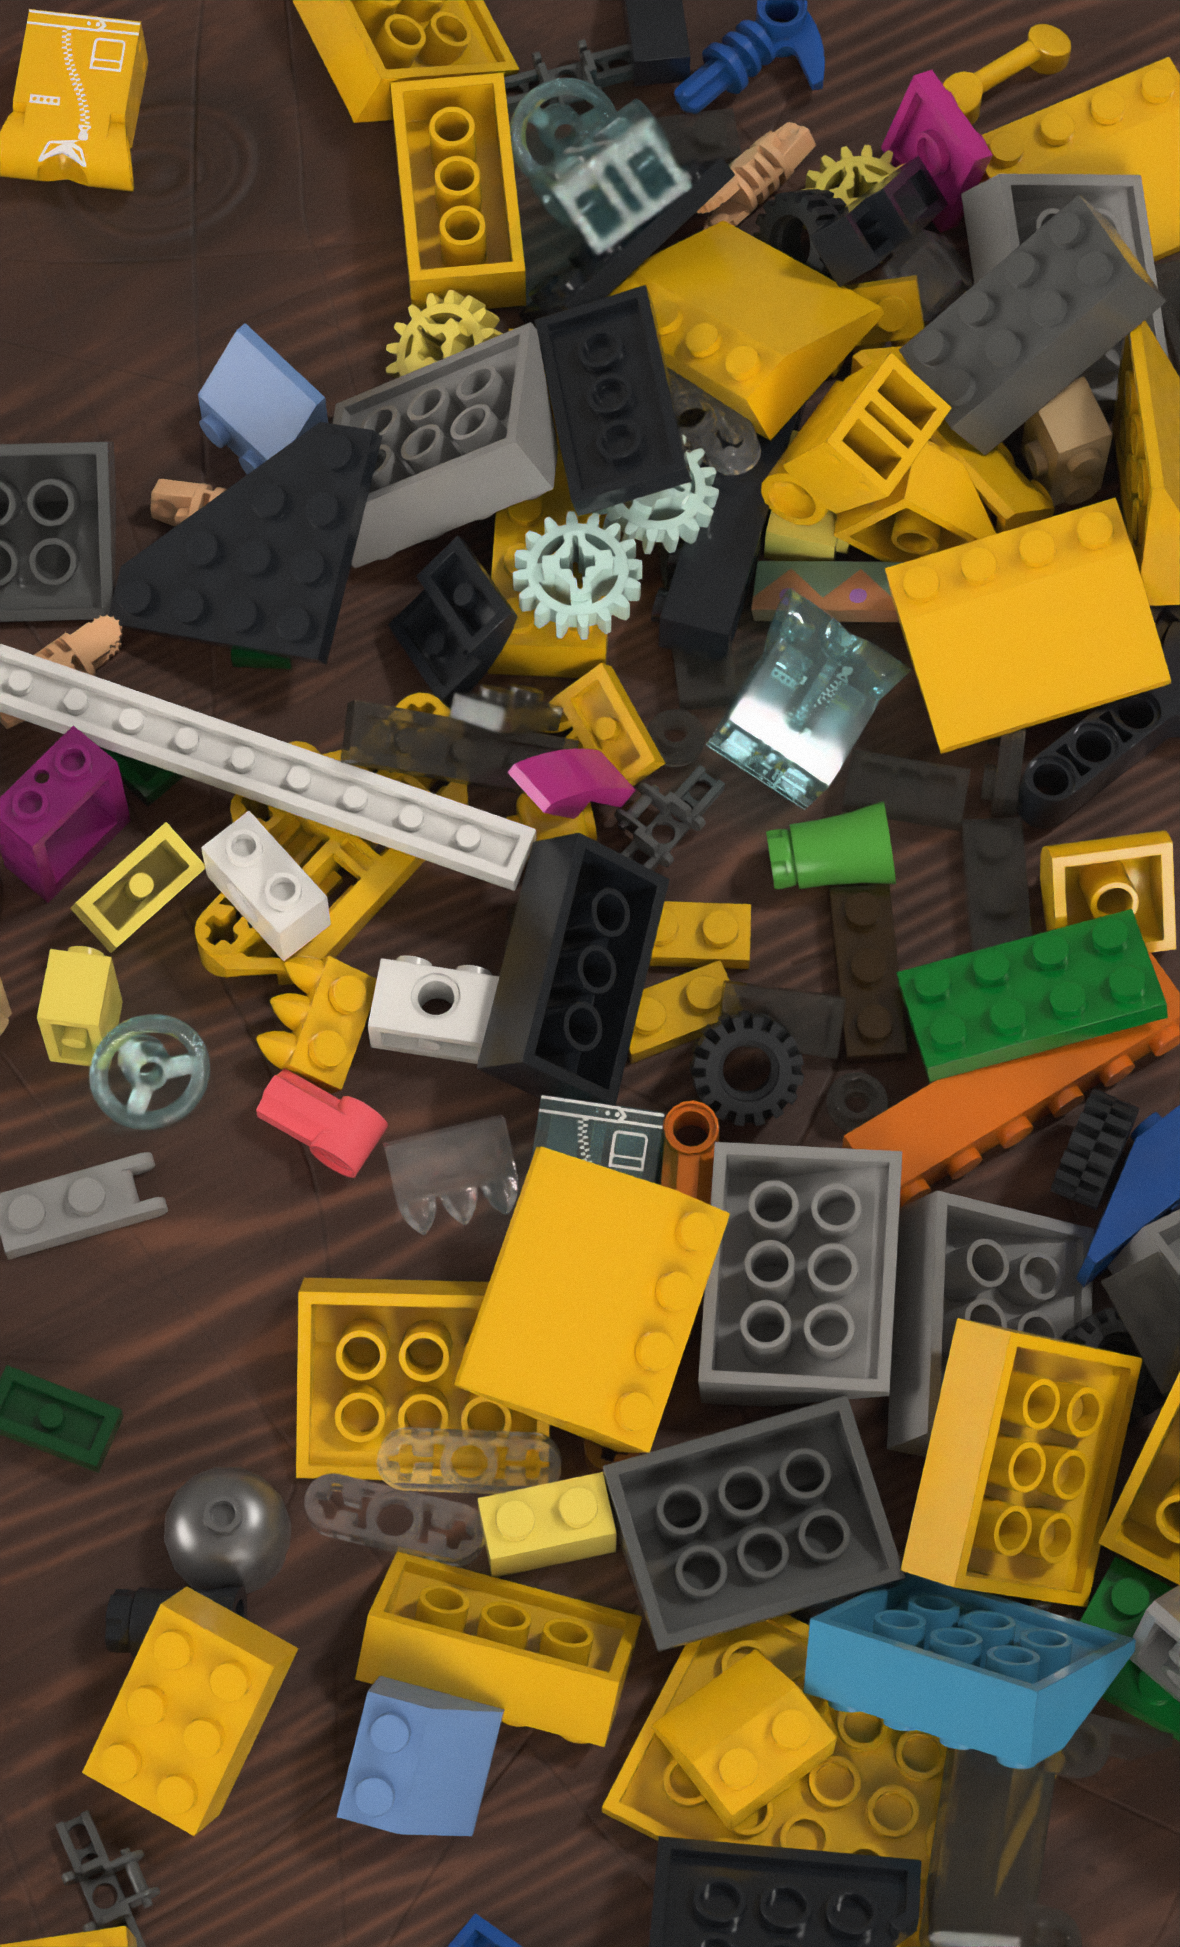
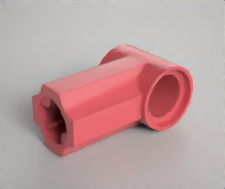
[256,1068,389,1178]

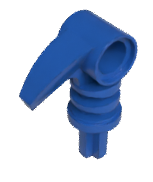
[674,0,825,114]

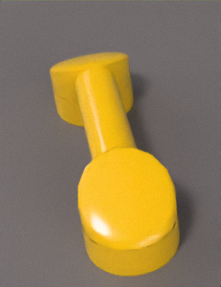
[943,24,1071,125]

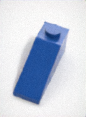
[1076,1105,1180,1287]

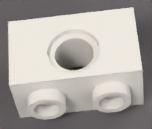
[201,811,331,961]
[368,956,499,1064]

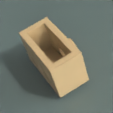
[1020,376,1113,506]

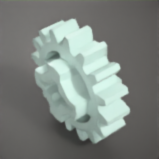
[592,435,719,554]
[513,511,643,640]

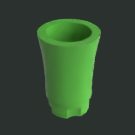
[766,801,896,890]

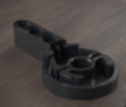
[1015,605,1180,829]

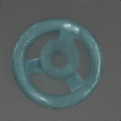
[510,78,620,190]
[89,1014,210,1130]

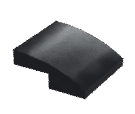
[388,536,518,710]

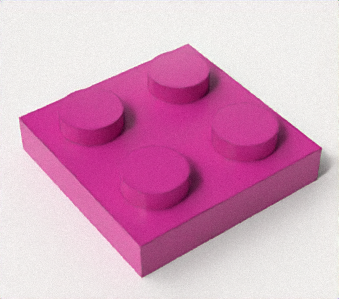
[881,70,993,232]

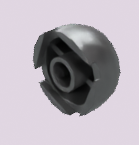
[164,1467,291,1594]

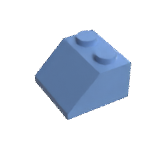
[198,323,328,475]
[337,1676,505,1836]

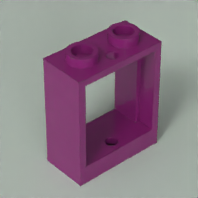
[0,725,131,903]

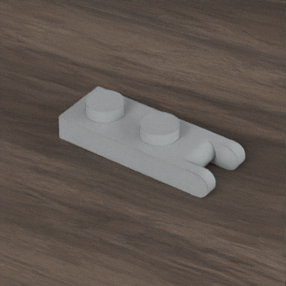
[0,1152,168,1260]

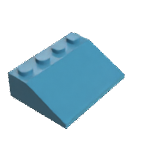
[803,1573,1136,1769]

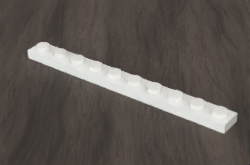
[0,644,537,891]

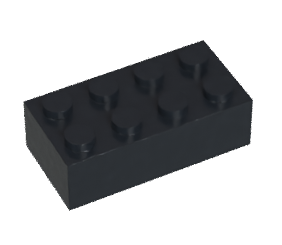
[476,833,670,1112]

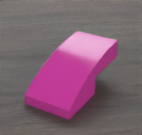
[507,748,635,819]

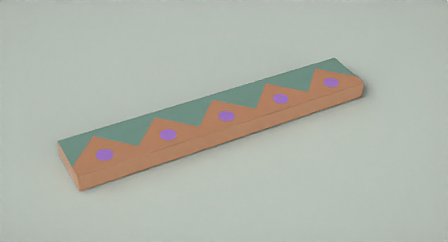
[751,561,904,622]

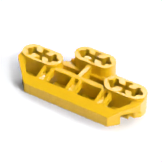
[195,693,469,985]

